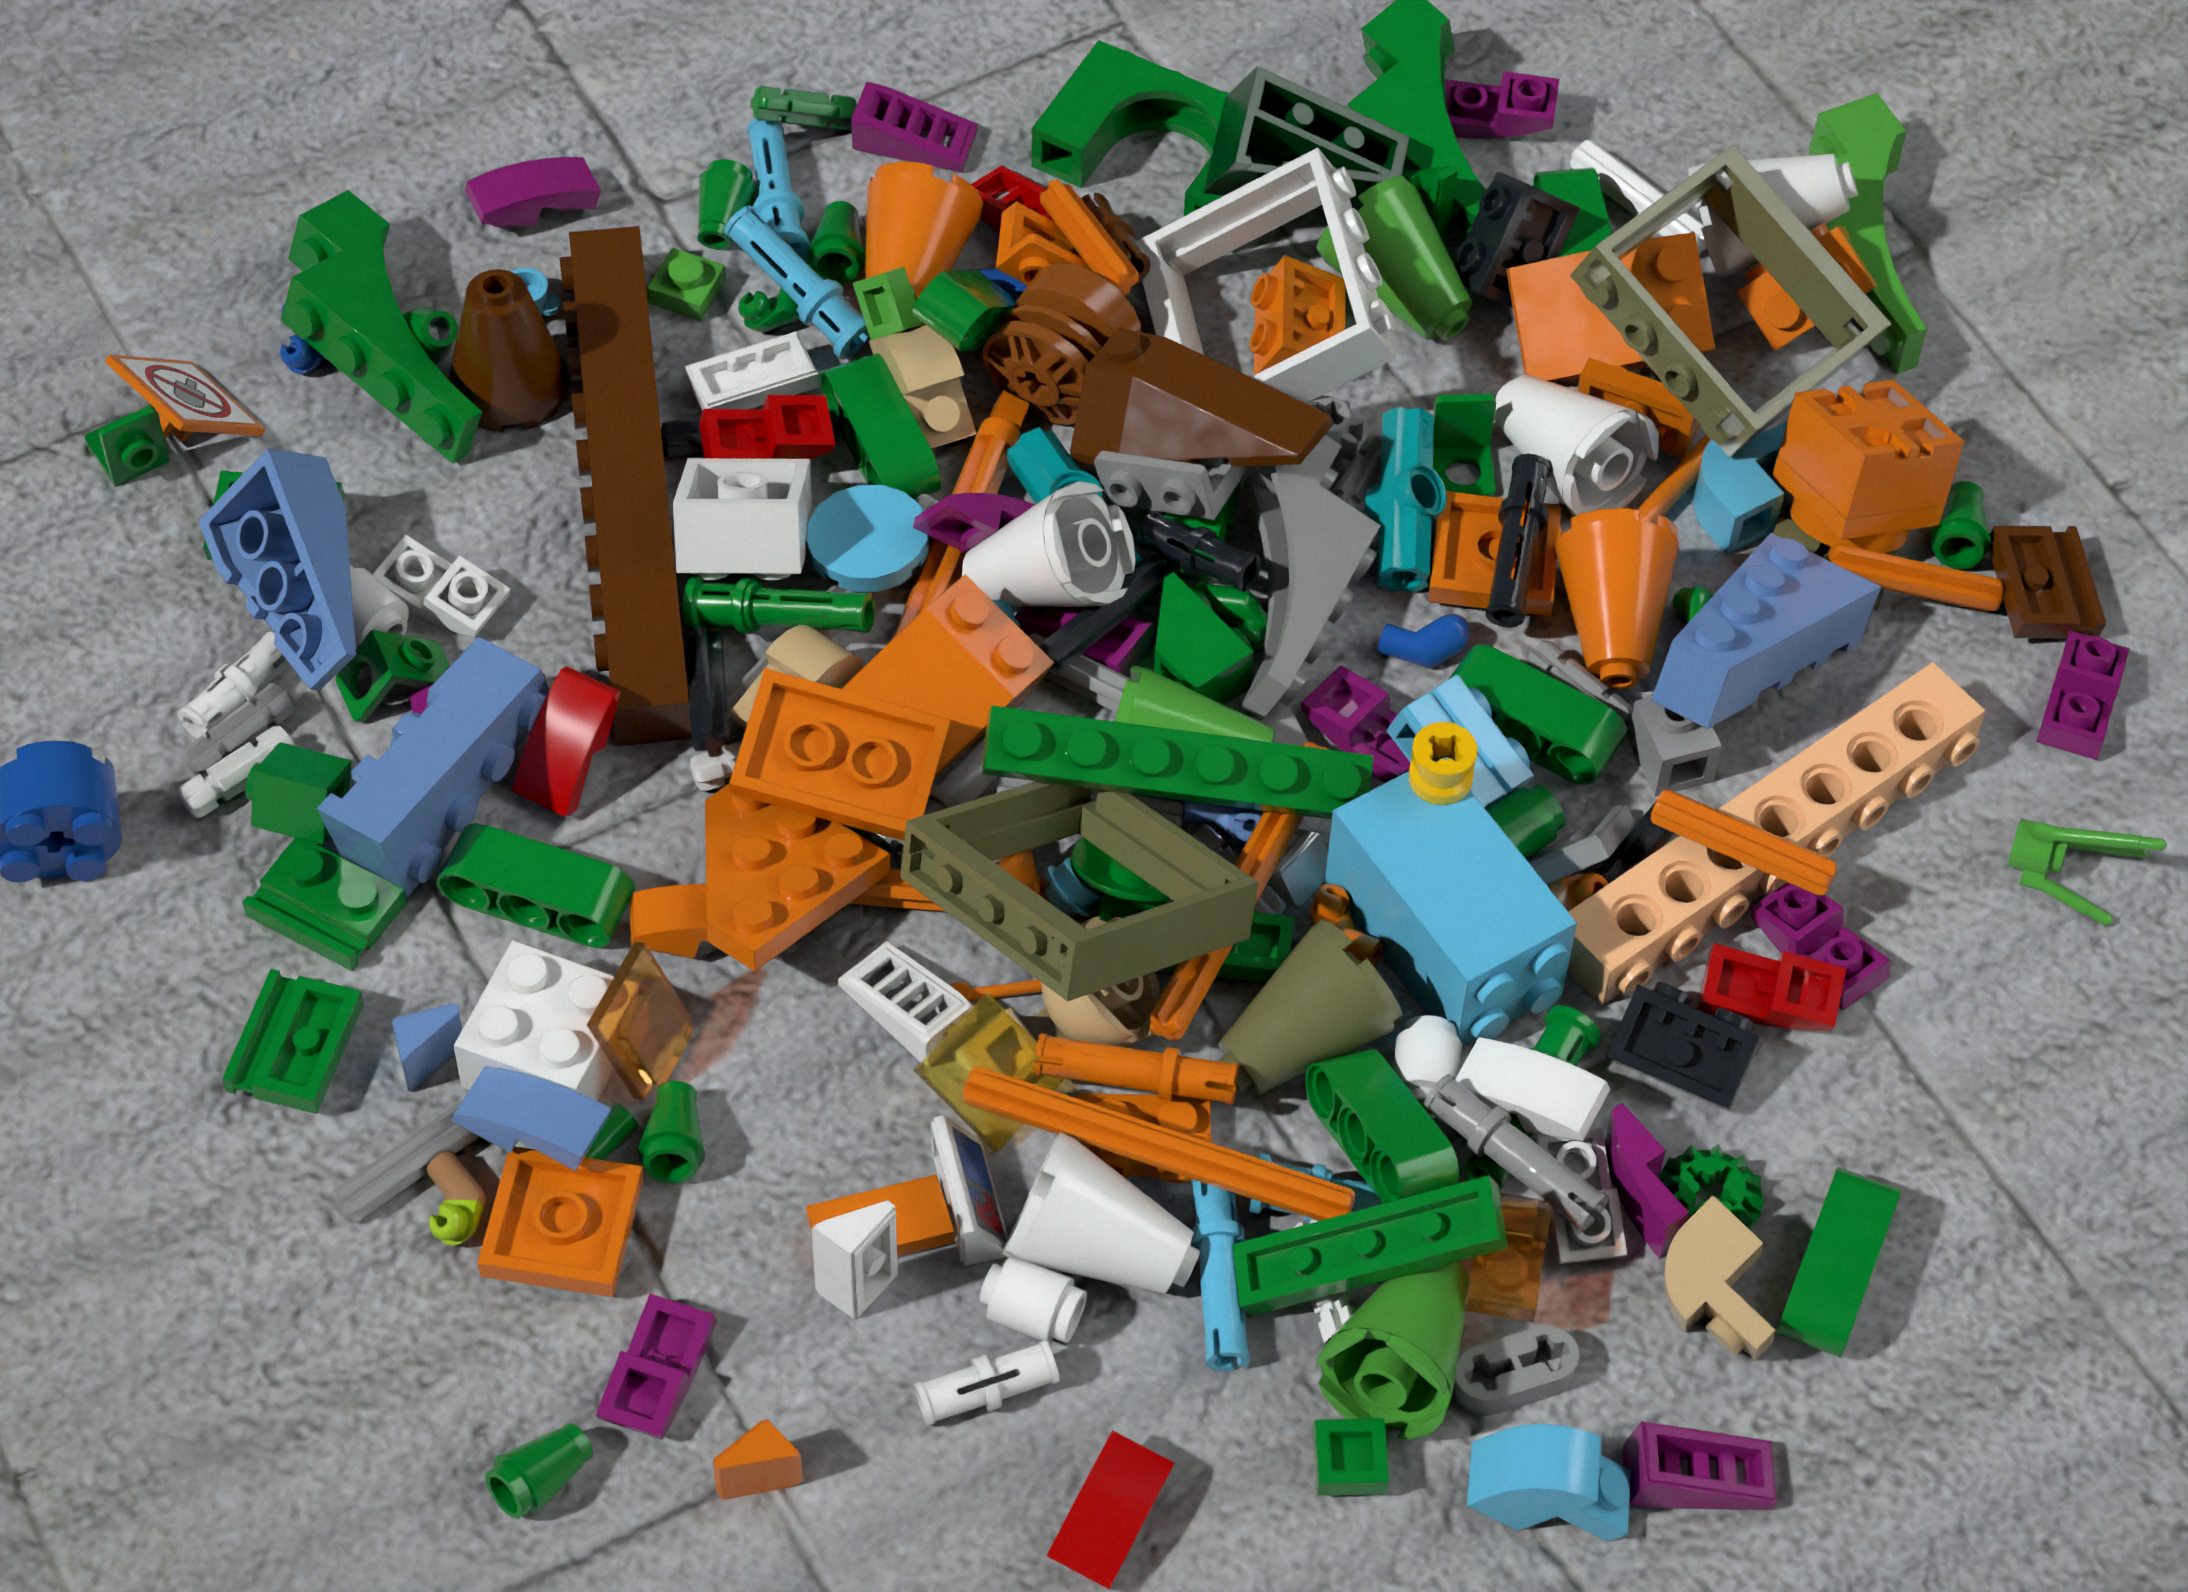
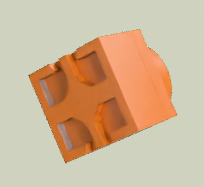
[1772,380,1965,553]

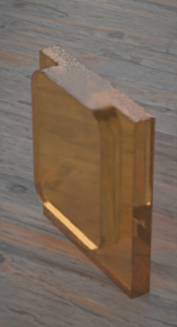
[587,942,693,1100]

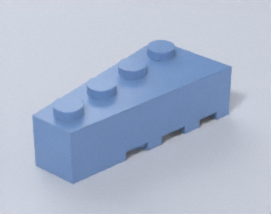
[1651,533,1881,729]
[316,636,549,899]

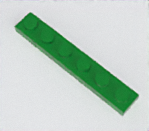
[982,705,1374,819]

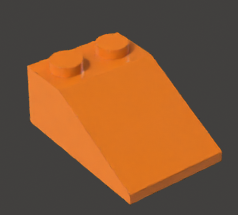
[1506,232,1715,382]
[842,574,1054,780]

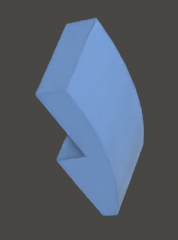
[452,1066,612,1171]

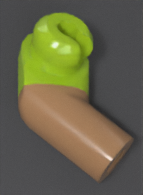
[426,1151,486,1246]

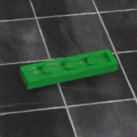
[1232,1175,1508,1316]

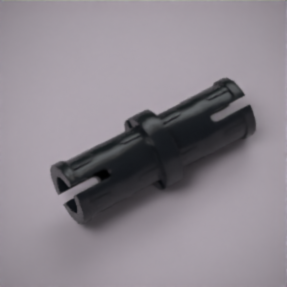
[1137,511,1261,592]

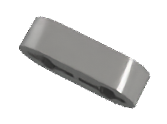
[1452,1325,1580,1416]

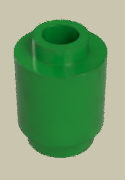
[1486,785,1565,859]

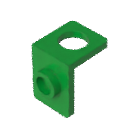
[1433,394,1496,497]
[85,406,170,487]
[336,630,450,723]

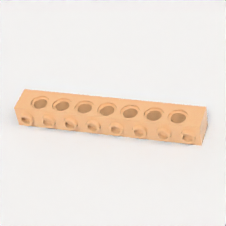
[1567,662,1986,1006]

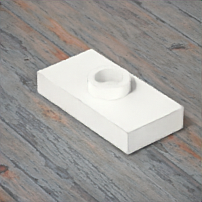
[685,331,819,412]

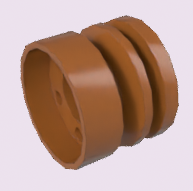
[983,263,1141,425]

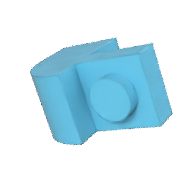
[1693,421,1787,555]
[1467,1424,1631,1542]

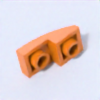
[629,884,708,959]

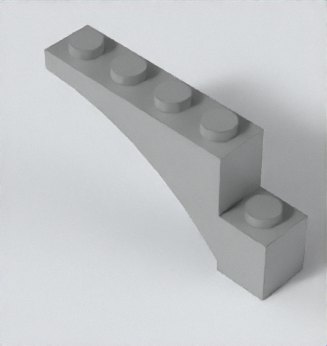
[1240,435,1381,720]

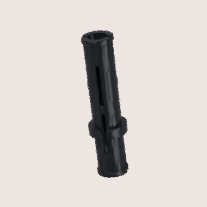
[1485,453,1551,628]

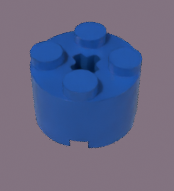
[0,741,122,883]

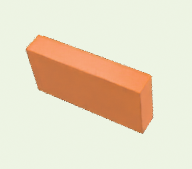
[806,1174,955,1257]

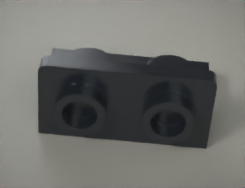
[1454,172,1580,308]
[1606,981,1762,1112]

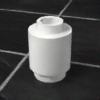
[350,565,409,645]
[1393,1015,1462,1118]
[979,1255,1087,1343]

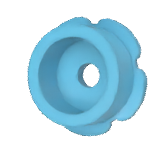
[1045,857,1104,917]

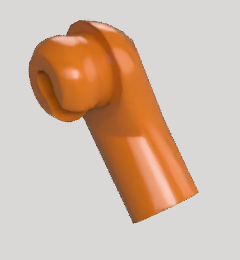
[1309,884,1384,967]

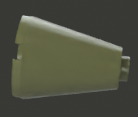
[1217,919,1403,1095]

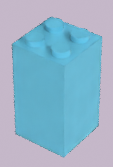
[1325,757,1577,1048]

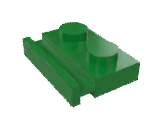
[242,838,407,972]
[222,969,364,1114]

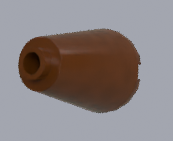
[448,269,568,432]

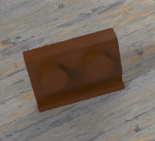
[1989,526,2107,638]

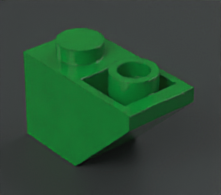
[1154,572,1253,705]

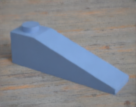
[198,448,356,691]

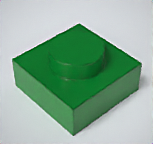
[1313,1418,1389,1496]

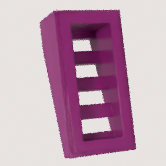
[851,82,978,172]
[1622,1421,1777,1510]

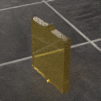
[914,993,1065,1153]

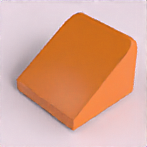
[713,1419,803,1500]

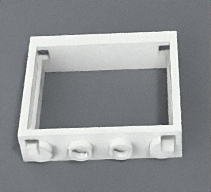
[1136,148,1396,403]

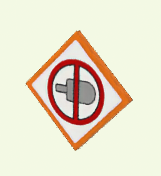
[105,354,266,442]

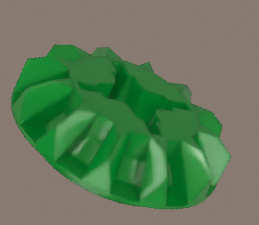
[1658,1144,1764,1231]

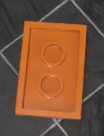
[728,668,951,841]

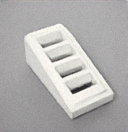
[838,941,975,1068]

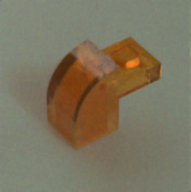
[1465,1192,1552,1323]

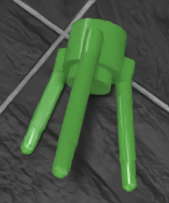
[2008,818,2167,926]

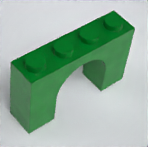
[1031,40,1236,253]

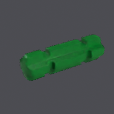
[750,86,857,131]

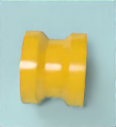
[1408,721,1478,805]

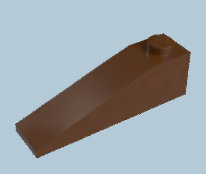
[1070,328,1334,467]

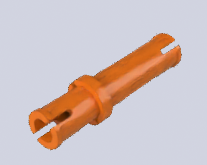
[1034,1033,1239,1105]

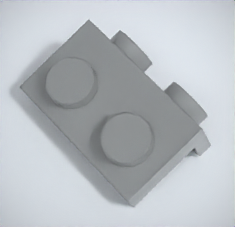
[1094,451,1246,520]

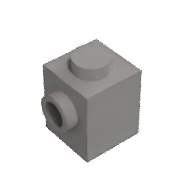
[1627,693,1722,797]

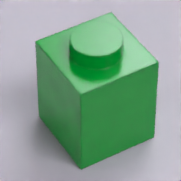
[245,742,352,845]

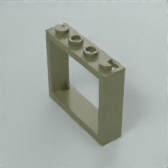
[1570,145,1891,458]
[900,781,1259,1002]

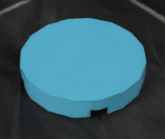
[806,485,930,592]

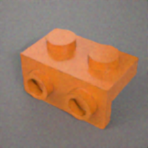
[996,201,1092,286]
[1737,223,1878,351]

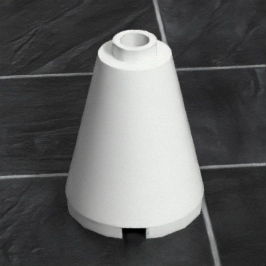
[1688,154,1858,278]
[1494,375,1659,516]
[962,482,1136,607]
[1002,1132,1200,1294]

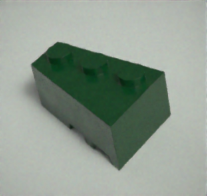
[1203,66,1409,211]

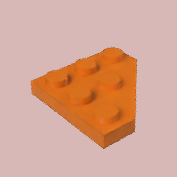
[705,784,890,971]

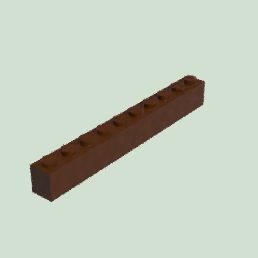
[559,226,691,746]

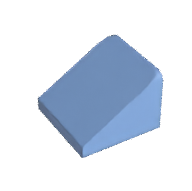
[391,1004,462,1091]

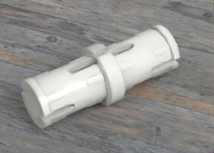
[177,632,291,739]
[914,1340,1060,1426]

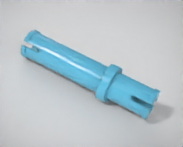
[1191,1179,1250,1371]

